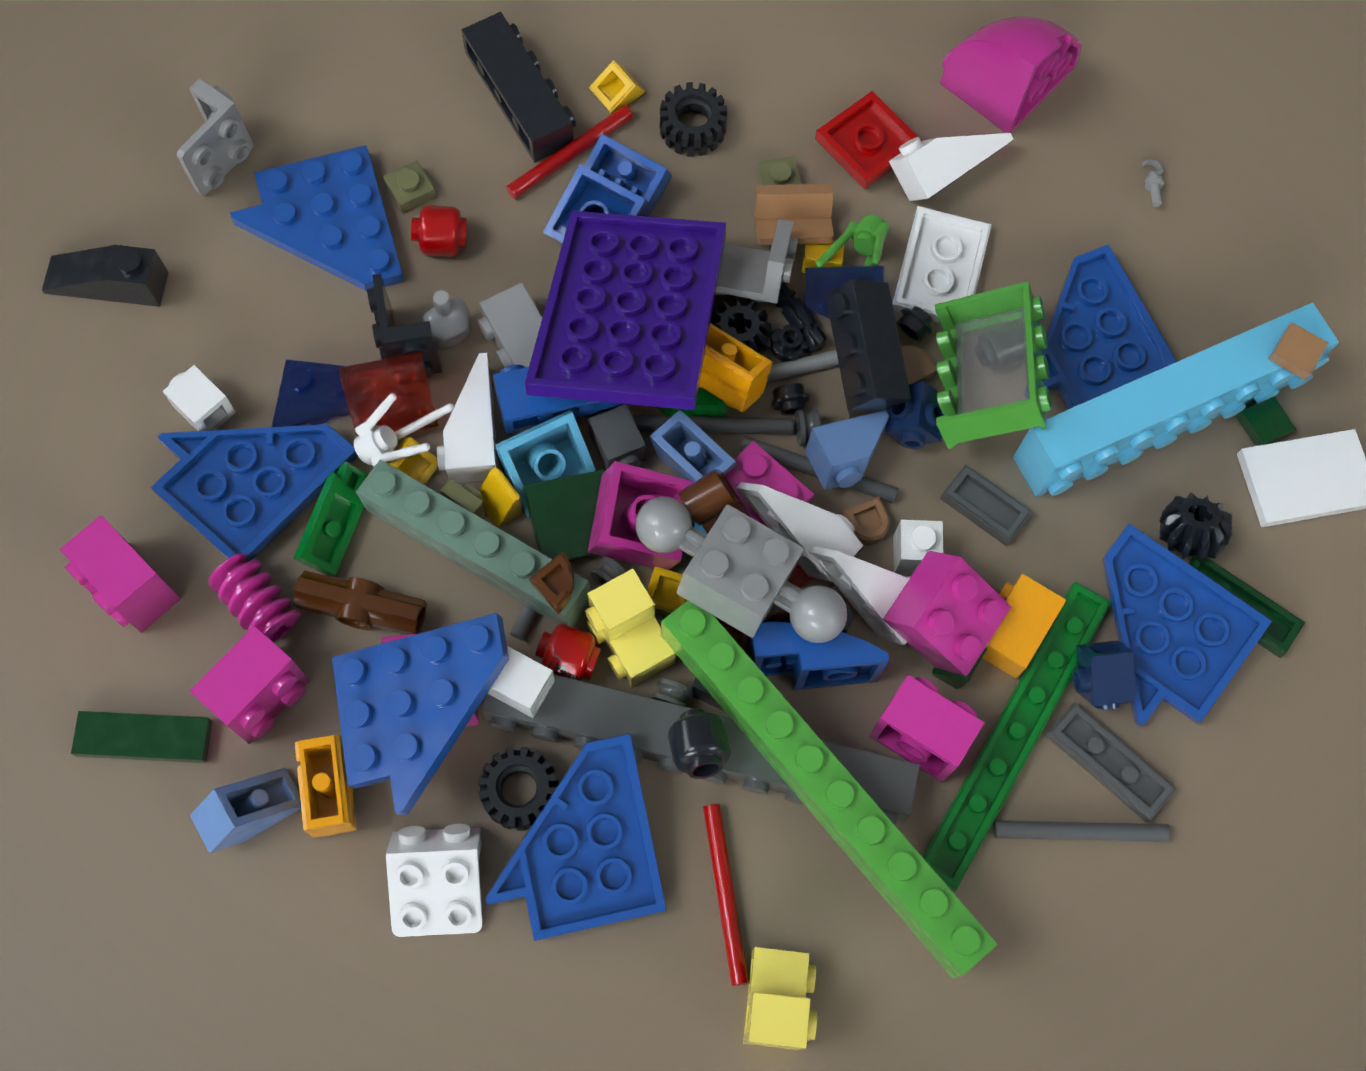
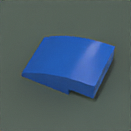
[543,134,672,243]
[746,622,889,690]

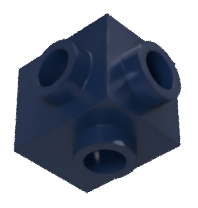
[885,381,944,449]

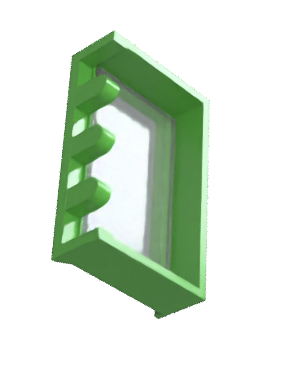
[935,281,1052,449]

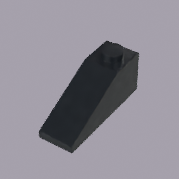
[42,245,169,307]

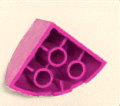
[940,16,1082,133]

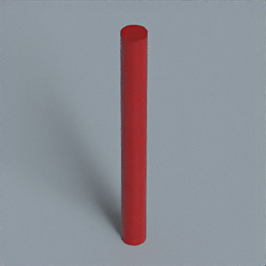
[506,105,633,199]
[703,804,749,986]

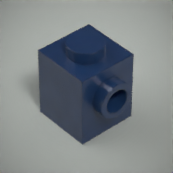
[1073,641,1135,710]

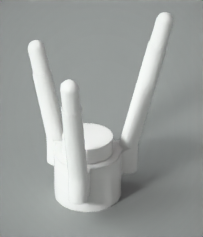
[354,393,454,467]

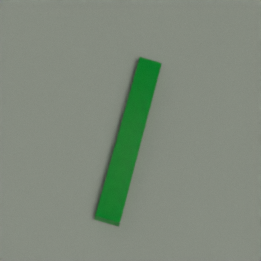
[922,581,1111,892]

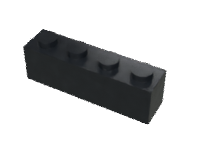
[461,11,576,163]

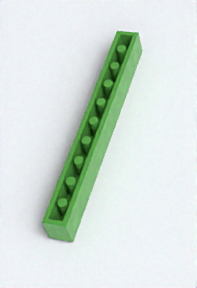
[661,600,998,979]

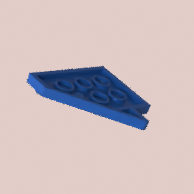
[230,145,404,291]
[1024,244,1177,409]
[151,424,358,563]
[1102,524,1272,727]
[332,613,509,816]
[486,733,667,941]

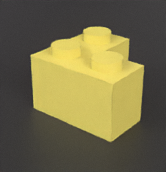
[585,569,676,688]
[743,947,817,1050]

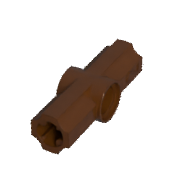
[292,570,427,635]

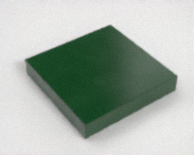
[523,469,604,562]

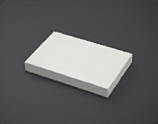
[892,206,992,323]
[1237,429,1366,528]

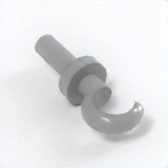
[1142,159,1164,207]

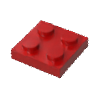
[815,91,922,189]

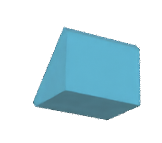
[496,410,596,517]

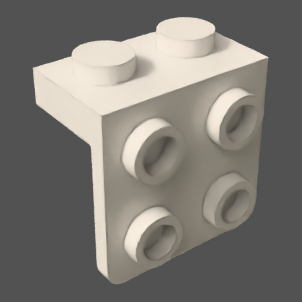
[386,824,483,937]

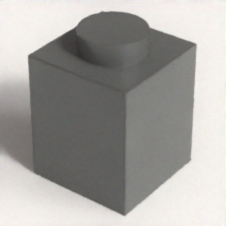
[589,404,646,470]

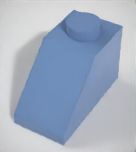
[650,410,737,482]
[805,410,889,490]
[190,767,301,854]

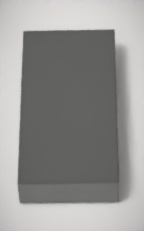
[940,464,1032,546]

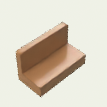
[754,184,834,245]

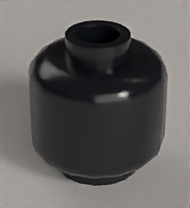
[668,709,731,779]

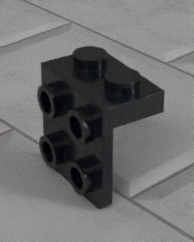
[367,273,442,380]

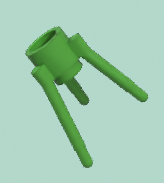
[816,214,890,281]

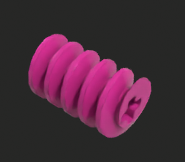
[209,553,301,642]

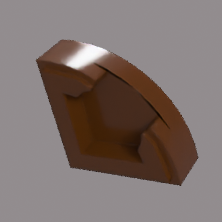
[529,551,574,615]

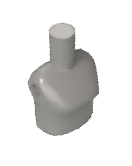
[422,290,471,348]

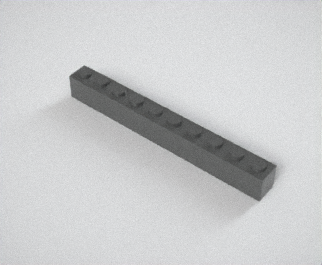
[482,675,920,826]

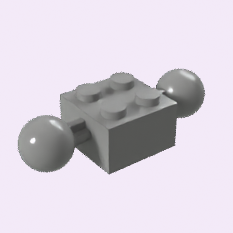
[636,497,847,643]

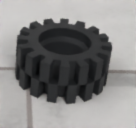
[659,82,728,157]
[478,747,559,831]

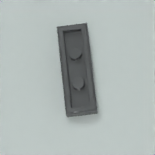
[1045,702,1177,822]

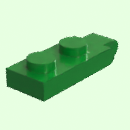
[293,461,368,576]

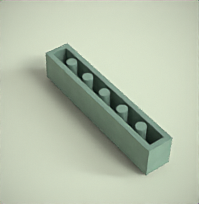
[356,459,592,627]

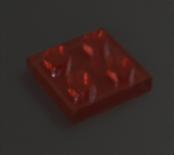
[339,352,438,436]

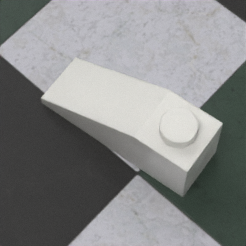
[889,133,1014,201]
[437,353,498,483]
[736,482,863,582]
[809,546,910,645]

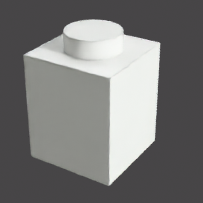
[162,365,236,431]
[893,520,943,575]
[488,646,555,718]

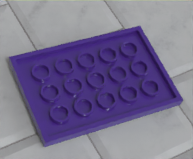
[525,211,726,410]

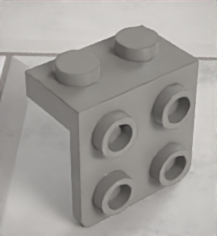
[177,78,254,196]
[716,219,799,303]

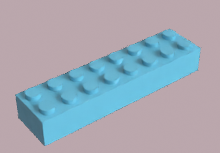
[1013,302,1339,498]

